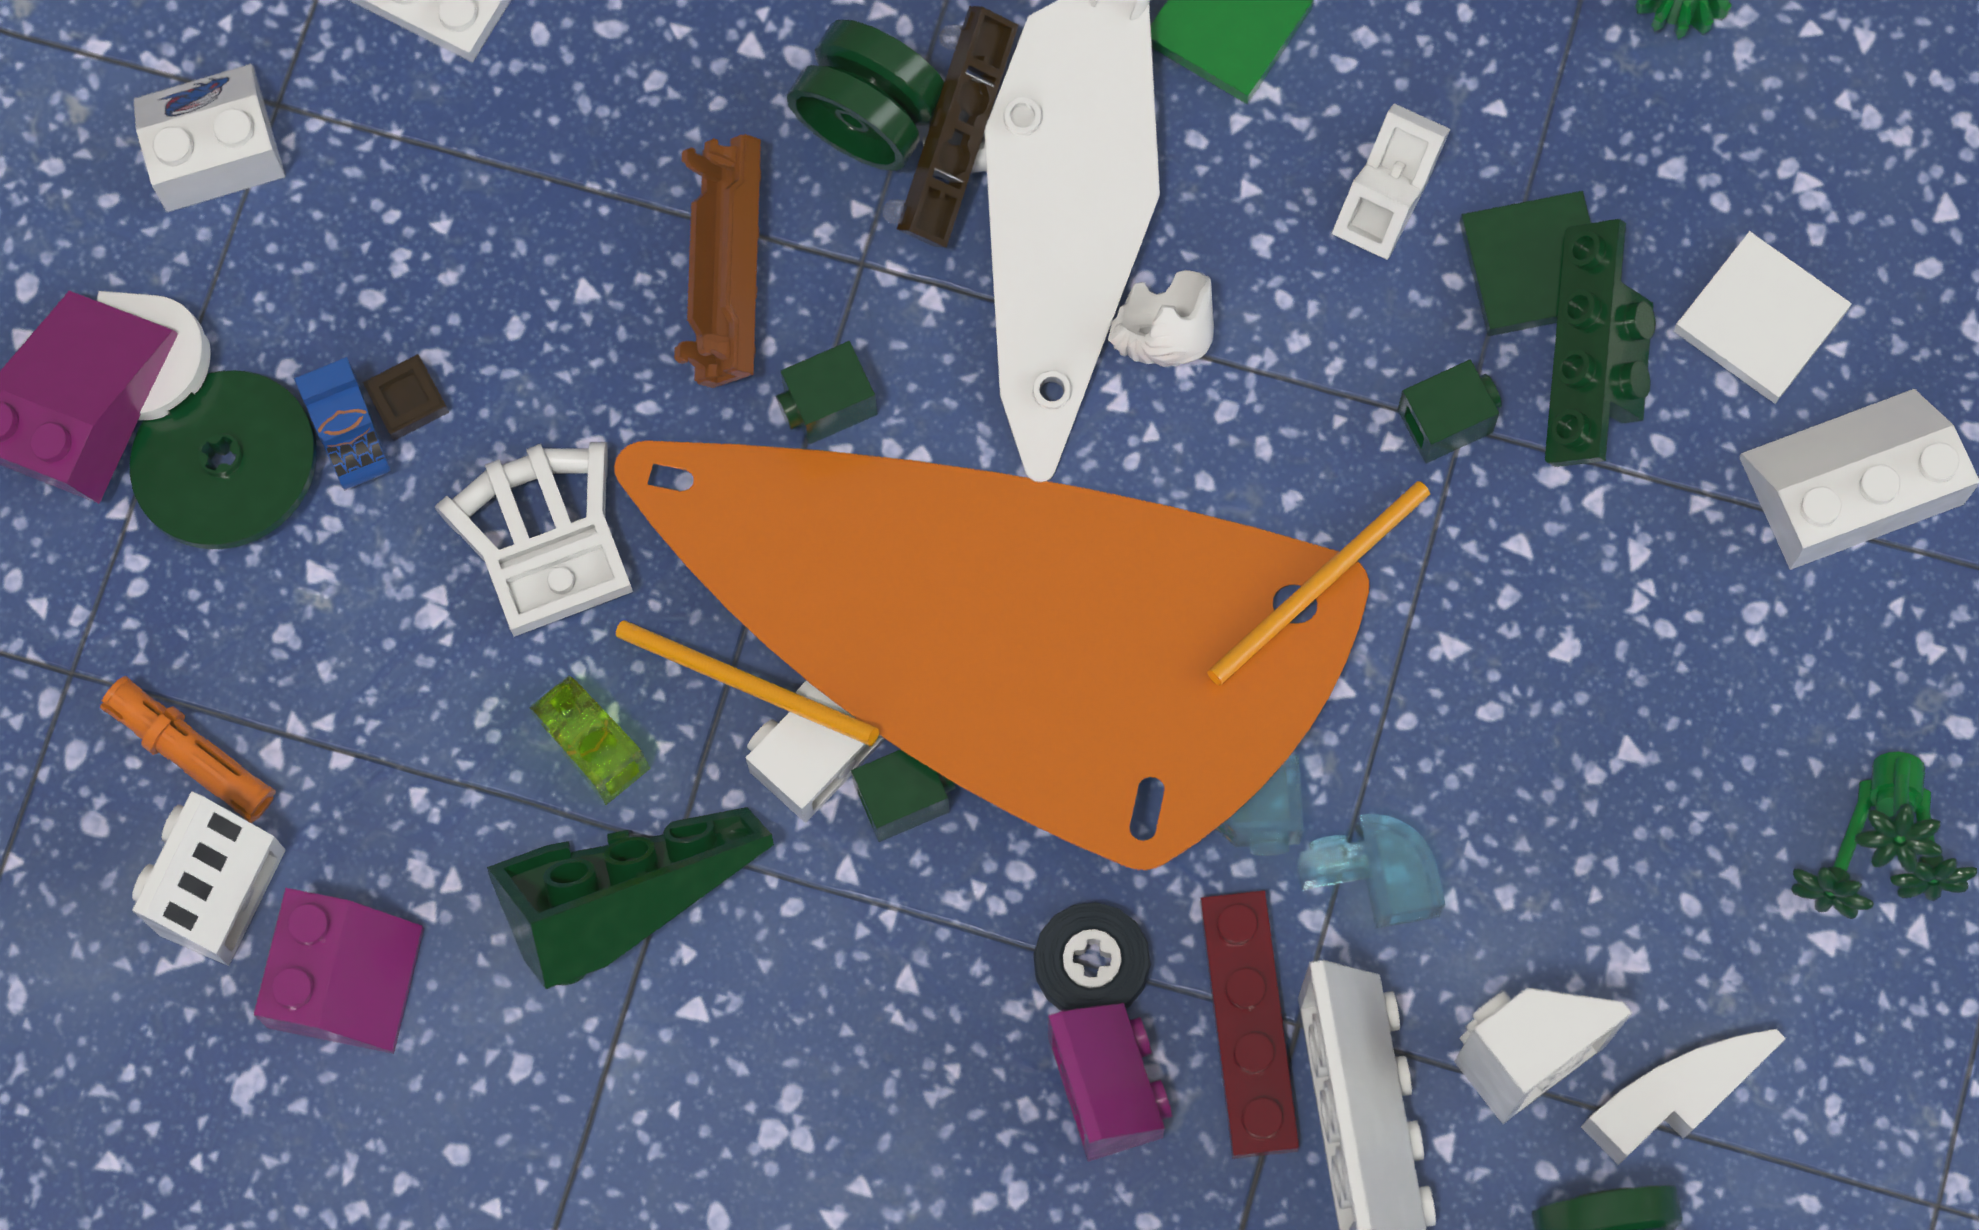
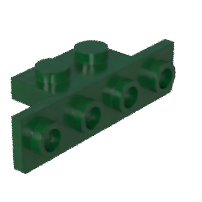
[1545,219,1655,467]

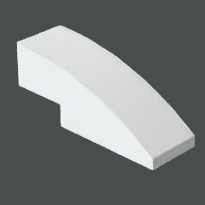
[1581,1029,1786,1165]

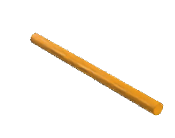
[1207,481,1430,686]
[616,620,879,746]

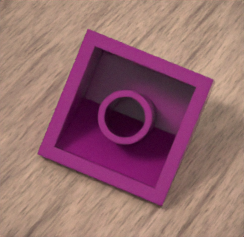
[254,888,424,1054]
[1048,1003,1172,1162]

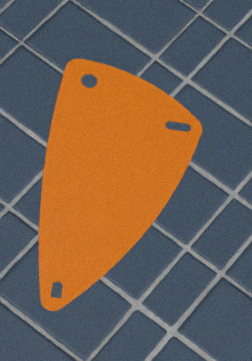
[614,441,1369,870]

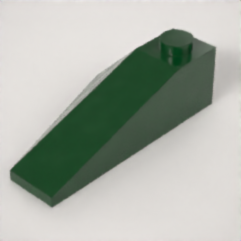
[487,807,774,989]

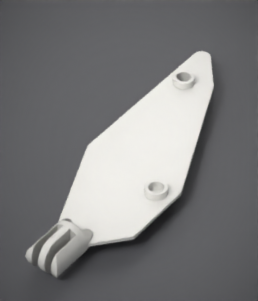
[985,0,1160,482]

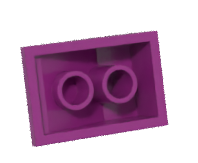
[0,291,178,504]

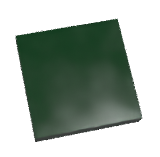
[1459,190,1591,336]

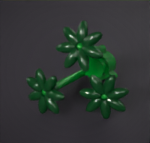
[1791,752,1977,919]

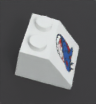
[134,64,285,212]

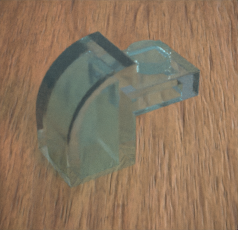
[1297,814,1445,929]

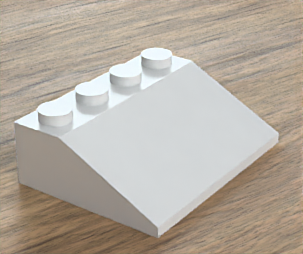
[1298,960,1436,1230]

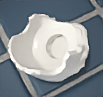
[1108,270,1214,367]

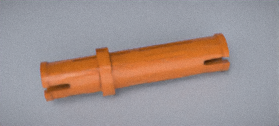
[100,676,276,823]

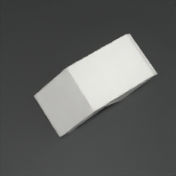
[1332,104,1450,260]

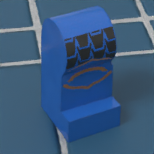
[294,357,391,491]

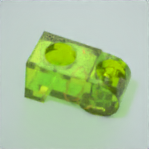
[529,675,651,805]

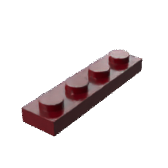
[1200,890,1299,1159]

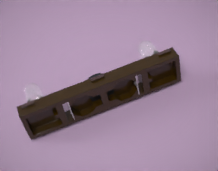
[883,6,1019,248]

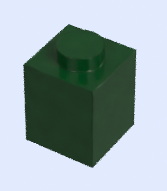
[776,340,878,445]
[1397,359,1502,464]
[851,749,956,842]

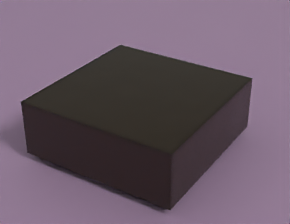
[363,354,449,441]

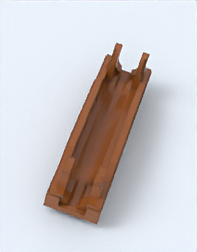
[674,134,761,388]

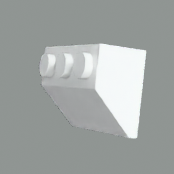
[1739,389,1979,570]
[1454,988,1632,1124]

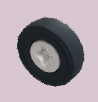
[1033,902,1151,1011]

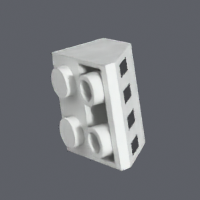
[132,791,285,966]

